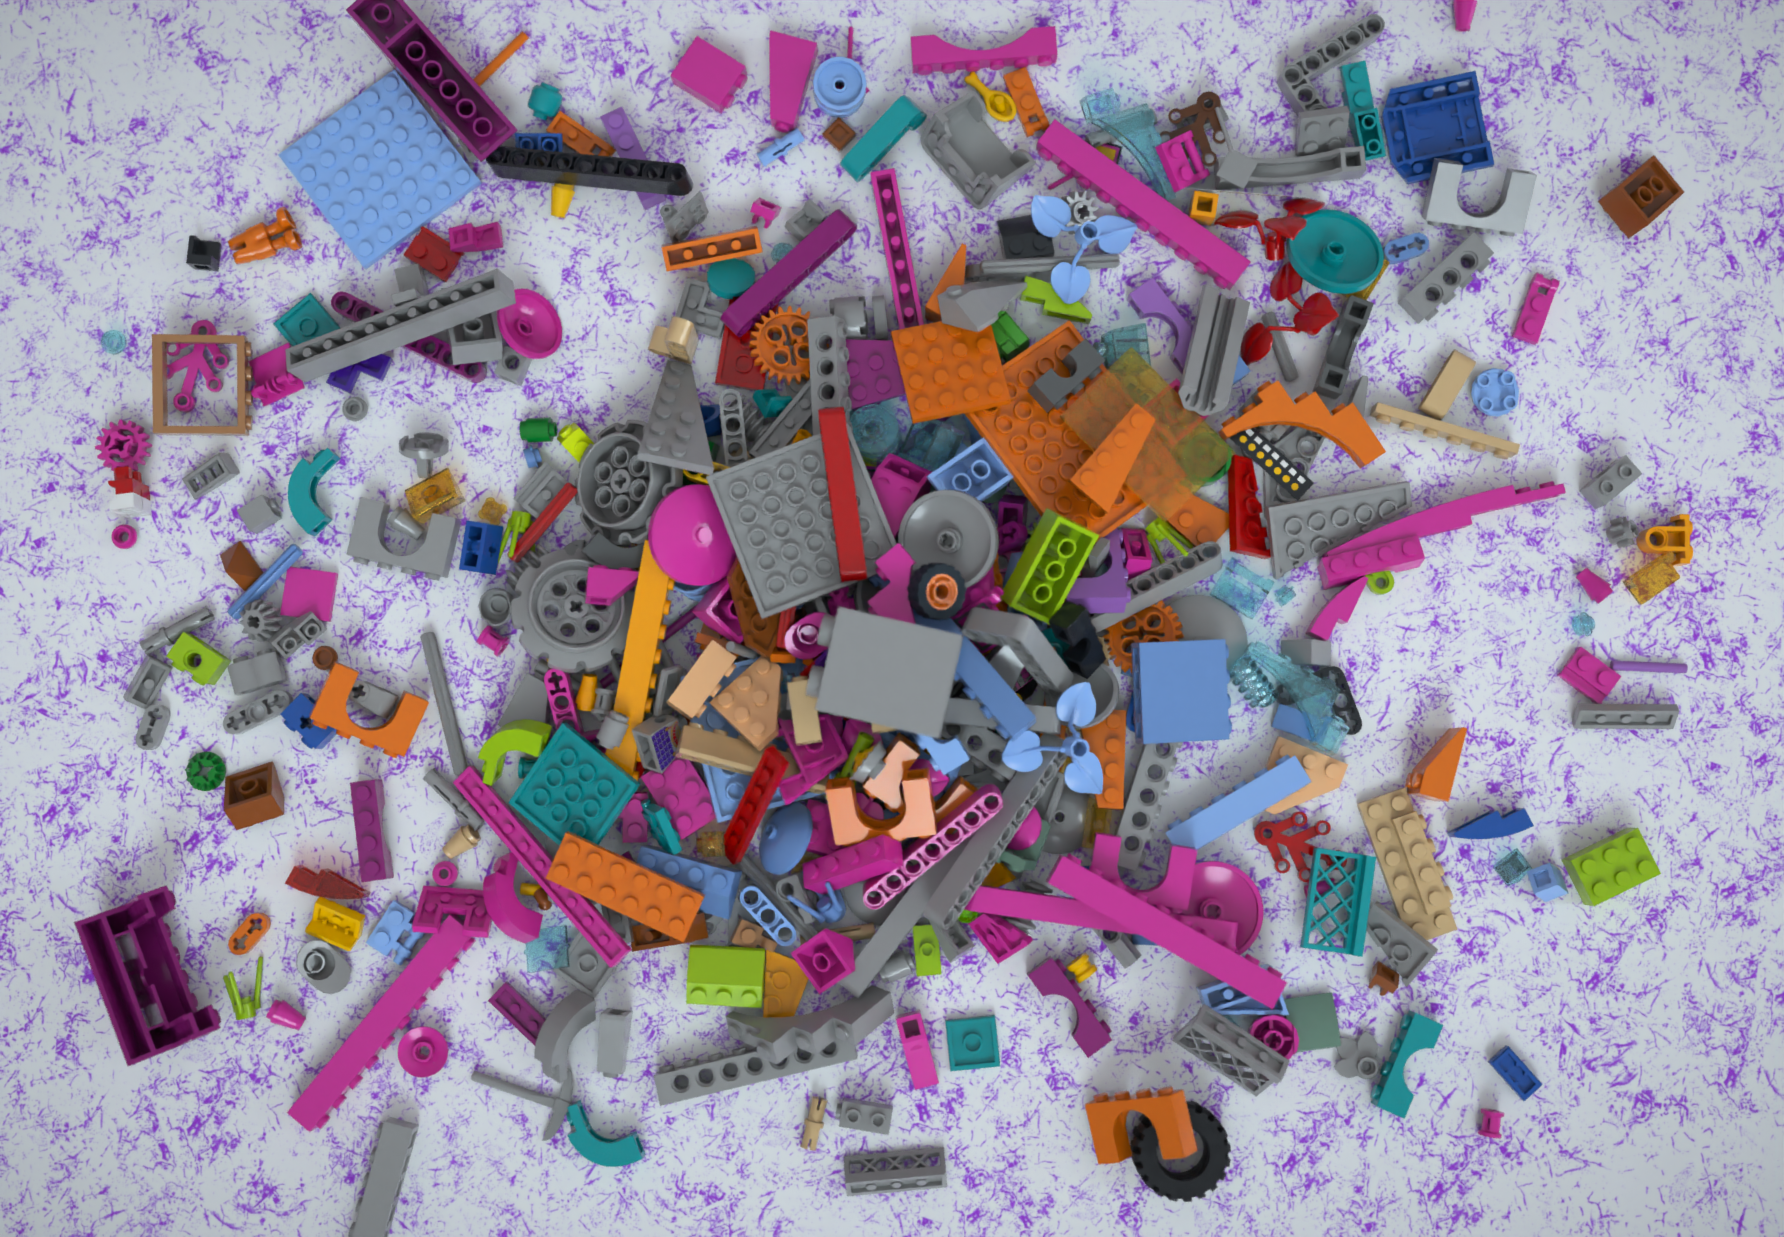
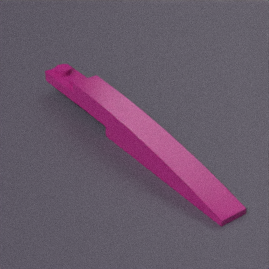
[1322,481,1566,558]

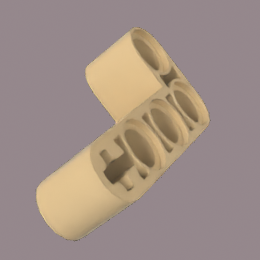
[648,316,699,364]

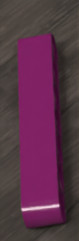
[720,209,857,337]
[331,291,487,383]

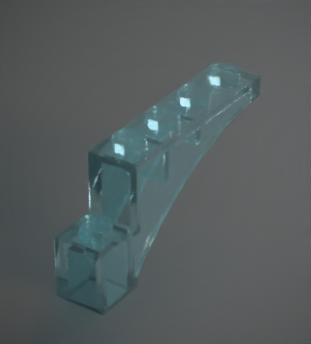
[1079,88,1176,201]
[1243,641,1350,756]

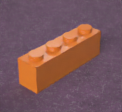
[661,226,763,272]

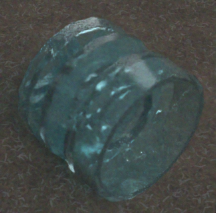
[850,404,903,466]

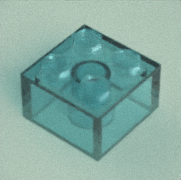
[898,419,965,472]

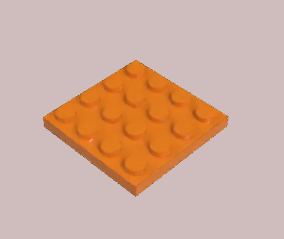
[891,321,1011,424]

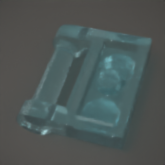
[1210,557,1275,620]

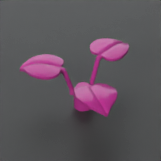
[841,719,950,820]

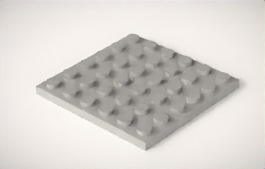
[706,423,896,619]

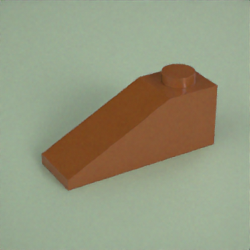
[631,913,709,952]

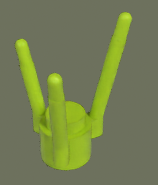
[498,511,536,563]
[1145,517,1193,565]
[223,957,263,1020]

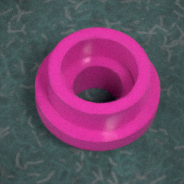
[112,524,137,549]
[432,861,458,886]

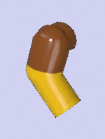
[520,883,552,910]

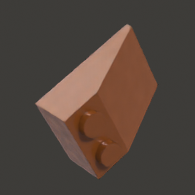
[1598,155,1684,239]

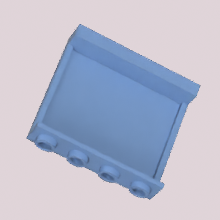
[1131,639,1232,744]

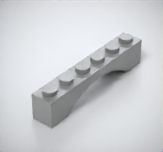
[1214,146,1366,190]

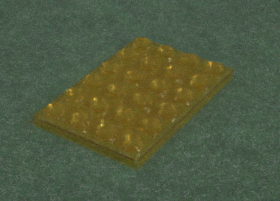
[1060,347,1236,523]

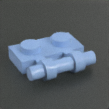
[366,900,425,965]

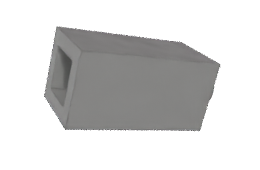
[835,1097,893,1135]

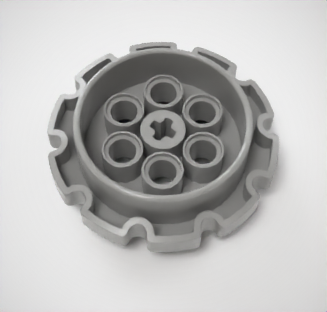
[575,420,683,547]
[511,548,635,673]

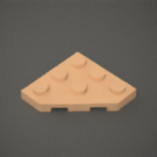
[709,656,783,752]
[1264,736,1348,815]

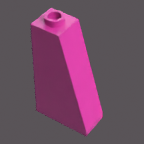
[769,30,818,133]

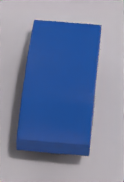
[515,133,563,152]

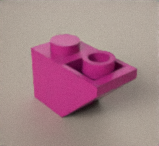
[585,565,639,606]

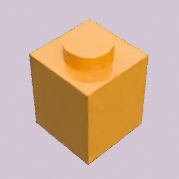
[1188,190,1219,226]

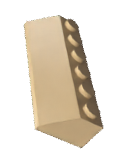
[675,722,830,794]

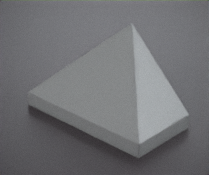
[653,665,683,716]

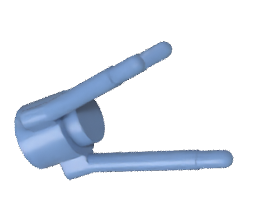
[787,871,843,923]

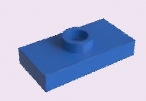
[1488,1045,1543,1101]

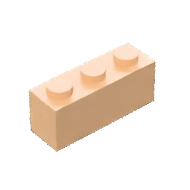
[666,640,737,720]

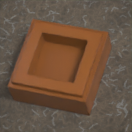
[822,117,856,153]

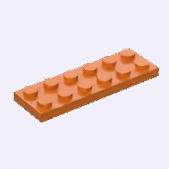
[546,831,705,942]

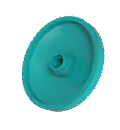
[1286,209,1384,294]

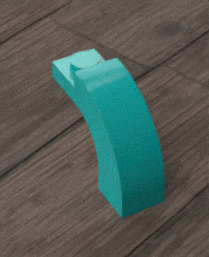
[288,448,341,537]
[566,1100,646,1167]

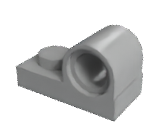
[776,869,819,924]

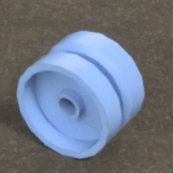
[813,56,866,118]

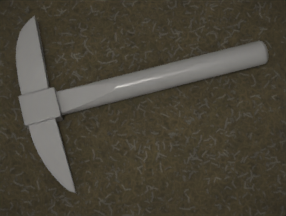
[471,1068,573,1141]

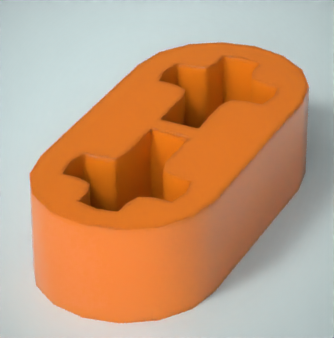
[228,913,271,955]

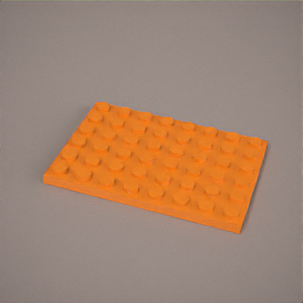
[964,320,1187,544]

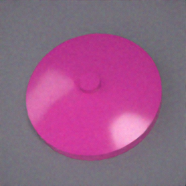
[648,485,737,586]
[1163,861,1264,955]

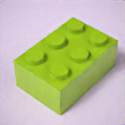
[1561,827,1661,906]

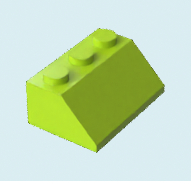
[686,944,765,1008]

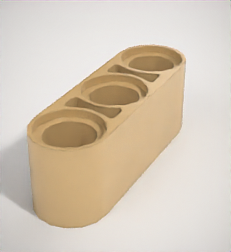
[1418,349,1476,421]

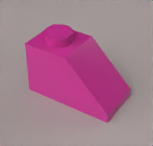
[1120,528,1152,581]

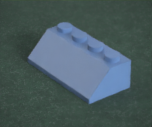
[637,844,742,920]

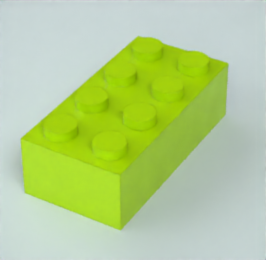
[1000,508,1099,625]

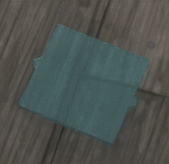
[524,925,571,973]

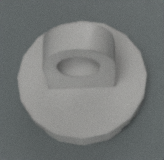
[399,433,449,479]

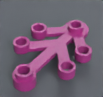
[167,320,229,413]

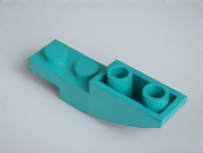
[1339,60,1386,161]

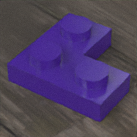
[326,354,393,394]

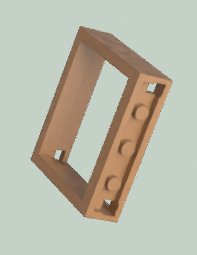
[152,334,253,436]

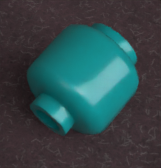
[527,82,563,120]

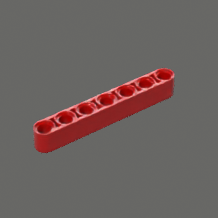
[818,406,867,583]

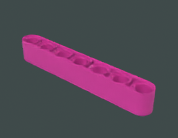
[862,784,1003,910]

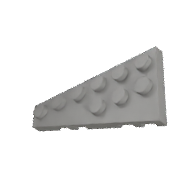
[1265,481,1412,580]

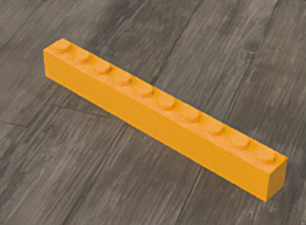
[605,539,675,781]

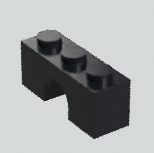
[1048,601,1106,679]

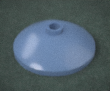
[759,802,813,875]

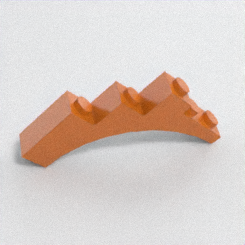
[1218,380,1386,468]

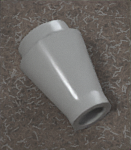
[387,506,425,541]

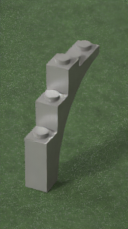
[726,986,895,1064]

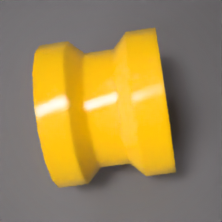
[1066,952,1098,984]

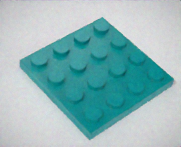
[508,723,640,846]

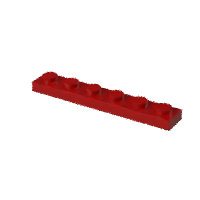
[718,745,789,865]

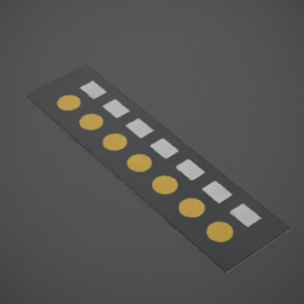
[1229,428,1314,500]

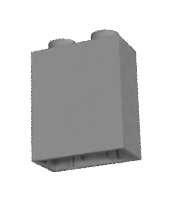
[806,607,964,738]

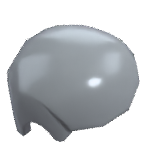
[478,588,514,626]

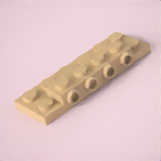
[1357,788,1458,940]

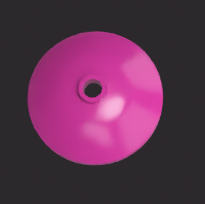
[497,289,562,359]

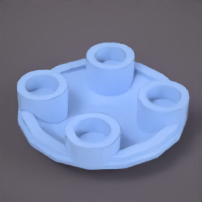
[1471,368,1519,417]

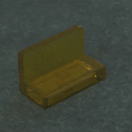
[1622,551,1680,605]

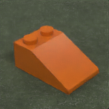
[925,243,966,323]
[1405,727,1467,802]

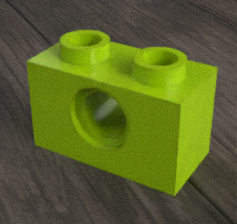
[166,632,231,686]

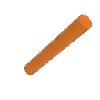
[473,31,529,87]

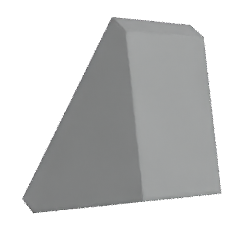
[1281,639,1331,666]

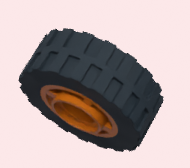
[907,563,966,620]

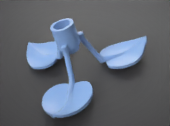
[1031,195,1138,304]
[1001,682,1103,794]

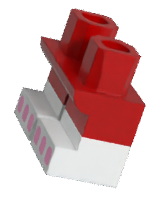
[108,466,152,518]

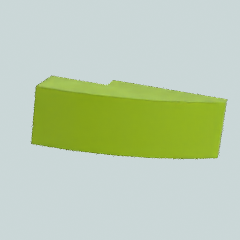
[1020,276,1092,325]

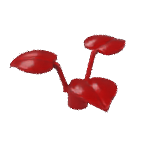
[1214,198,1325,261]
[1240,261,1339,366]

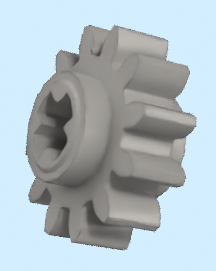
[1061,191,1098,234]

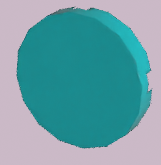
[707,258,755,299]

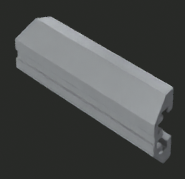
[1178,284,1250,416]

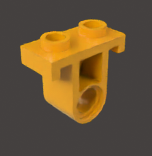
[1636,514,1693,566]

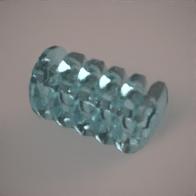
[1229,654,1279,708]

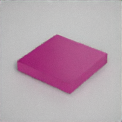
[280,567,338,622]

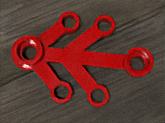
[1254,811,1347,882]

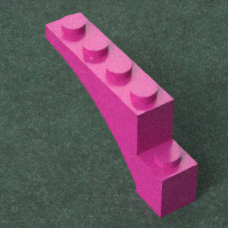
[868,543,916,624]

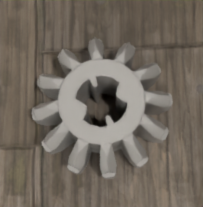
[239,599,283,642]

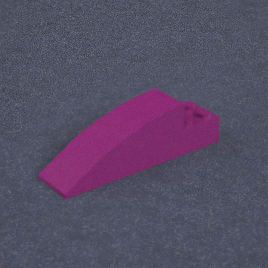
[346,0,518,162]

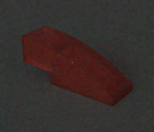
[285,865,371,899]

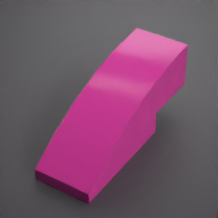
[1305,576,1368,641]

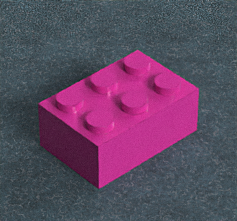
[641,757,716,840]

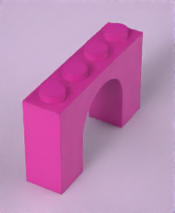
[1090,832,1197,913]

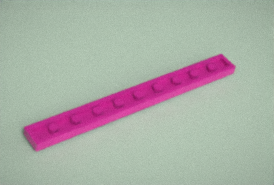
[453,766,632,968]

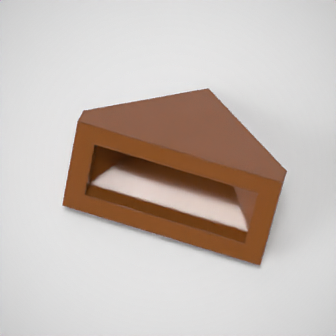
[220,541,264,591]

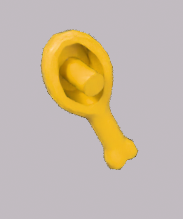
[964,71,1017,122]

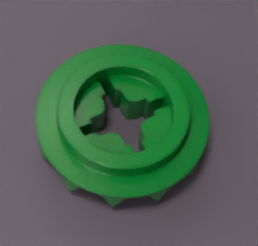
[185,752,226,791]

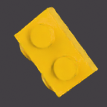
[305,896,366,951]

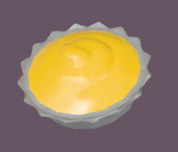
[850,740,887,783]

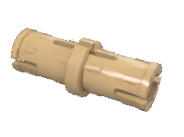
[800,1096,828,1151]

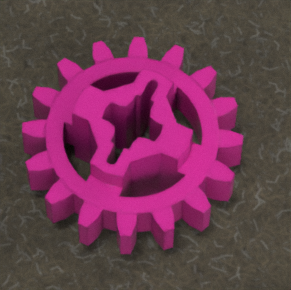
[95,419,152,471]

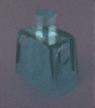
[1093,323,1152,374]

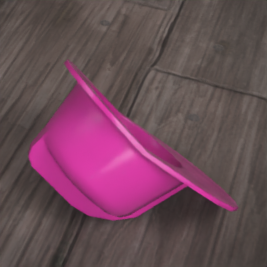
[785,612,831,659]

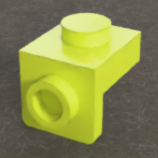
[557,422,594,463]

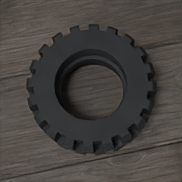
[1130,1100,1231,1202]

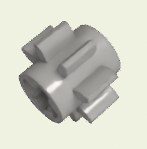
[1606,517,1639,548]

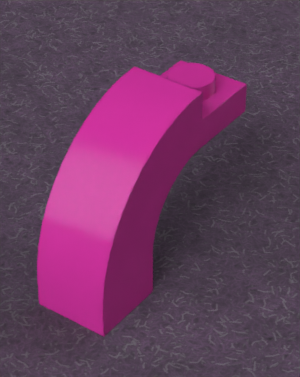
[483,852,543,944]

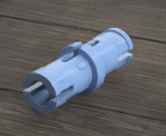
[757,127,805,167]

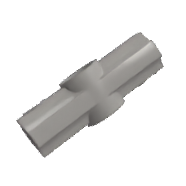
[1092,928,1141,969]

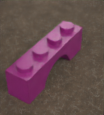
[350,779,394,882]
[1026,956,1112,1058]

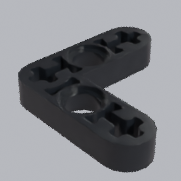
[1274,666,1362,735]

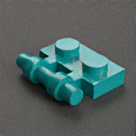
[640,799,682,855]

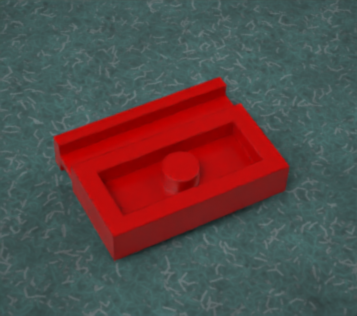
[403,226,465,282]

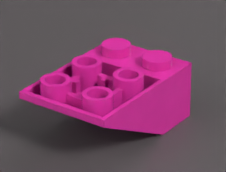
[871,453,932,539]

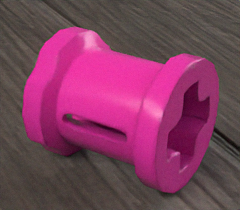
[477,625,510,657]
[1478,1108,1504,1139]

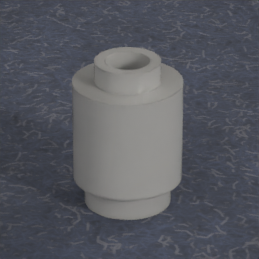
[596,710,629,750]
[879,950,915,983]

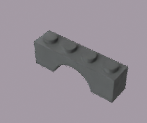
[1312,295,1374,400]

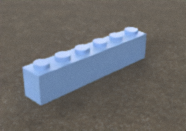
[1165,755,1311,850]

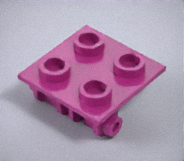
[248,343,305,406]

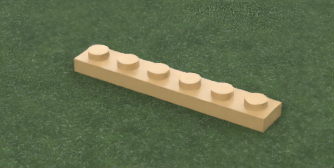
[1370,402,1520,459]

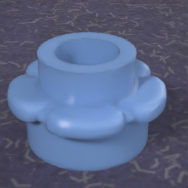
[523,445,542,468]

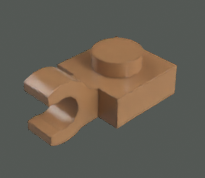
[730,917,778,952]

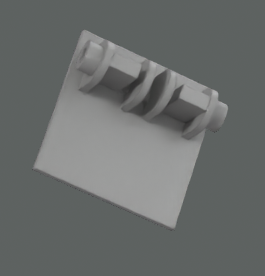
[660,191,709,243]

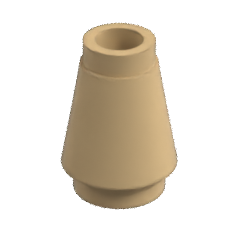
[442,824,481,859]

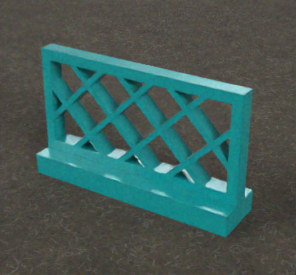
[1300,847,1376,957]

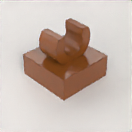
[1368,961,1400,996]

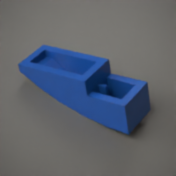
[1447,808,1534,839]

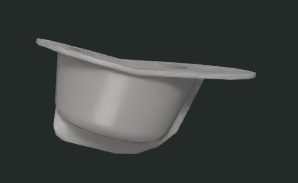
[296,940,351,994]

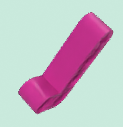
[544,668,606,754]

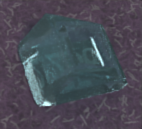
[1493,848,1532,886]

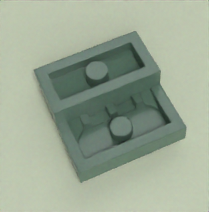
[1284,992,1341,1053]

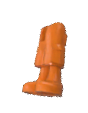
[227,206,302,264]

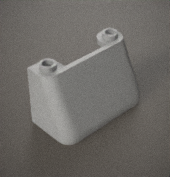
[920,90,1036,209]

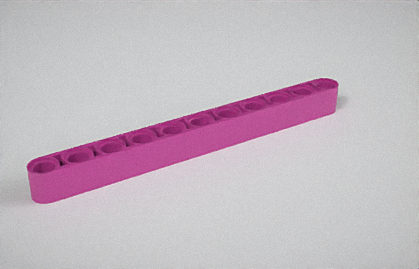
[964,885,1238,946]

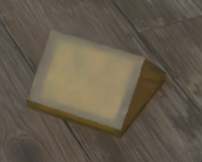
[405,468,466,524]

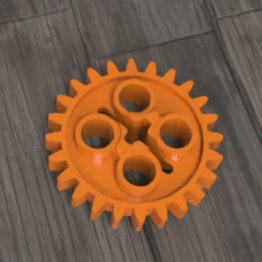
[749,306,829,385]
[1102,600,1184,675]

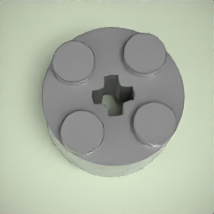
[829,296,868,340]

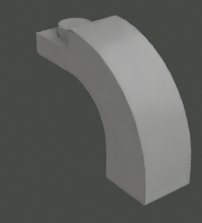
[391,263,429,307]
[534,989,596,1083]

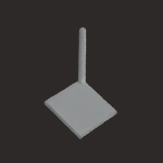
[1215,107,1258,190]

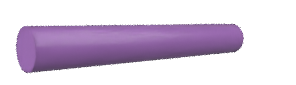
[1610,660,1688,673]

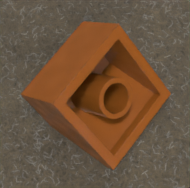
[224,761,285,830]

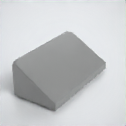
[123,655,173,710]

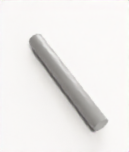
[726,641,762,659]

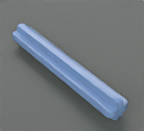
[227,544,303,619]

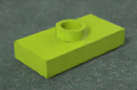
[913,924,942,976]

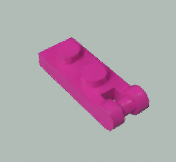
[1512,272,1560,345]

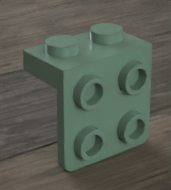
[996,819,1051,873]

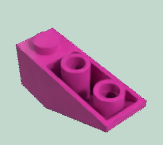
[896,1009,939,1090]

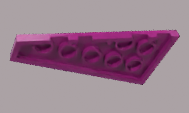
[830,339,905,411]

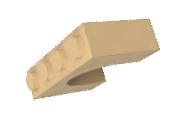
[787,676,898,746]

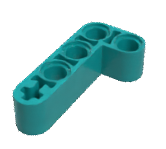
[840,95,927,182]

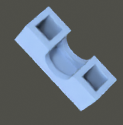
[915,734,970,775]

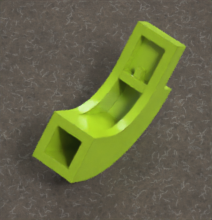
[478,719,552,786]

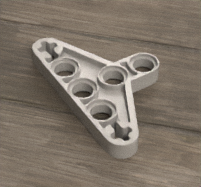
[1241,427,1325,521]

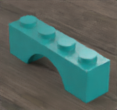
[1370,1010,1443,1119]

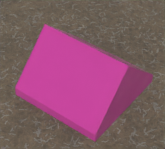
[791,928,855,994]

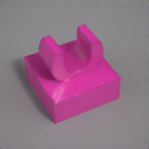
[750,198,782,229]

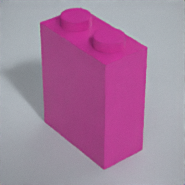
[670,36,748,113]

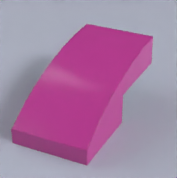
[448,222,503,252]

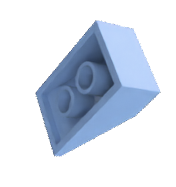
[927,437,1013,502]

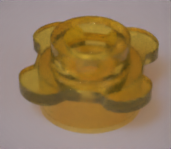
[478,497,507,525]

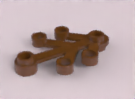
[1158,91,1226,167]

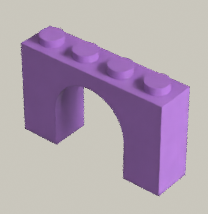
[1063,528,1131,613]

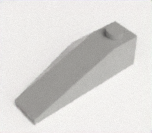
[937,279,1027,332]

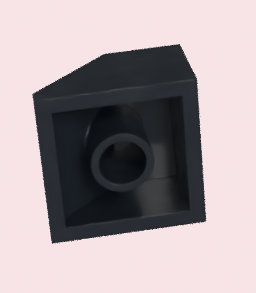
[996,215,1055,259]

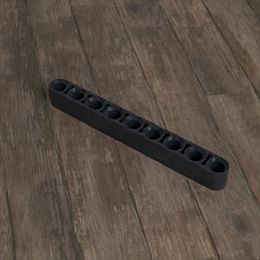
[486,146,693,196]

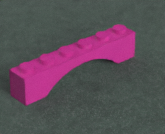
[911,26,1058,75]

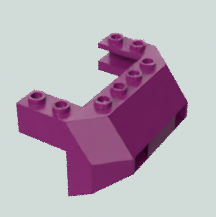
[74,885,221,1066]

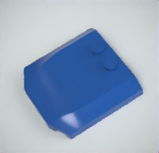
[1382,71,1494,185]

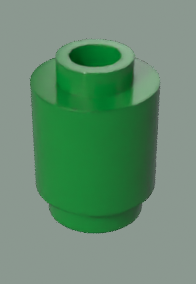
[520,417,558,443]

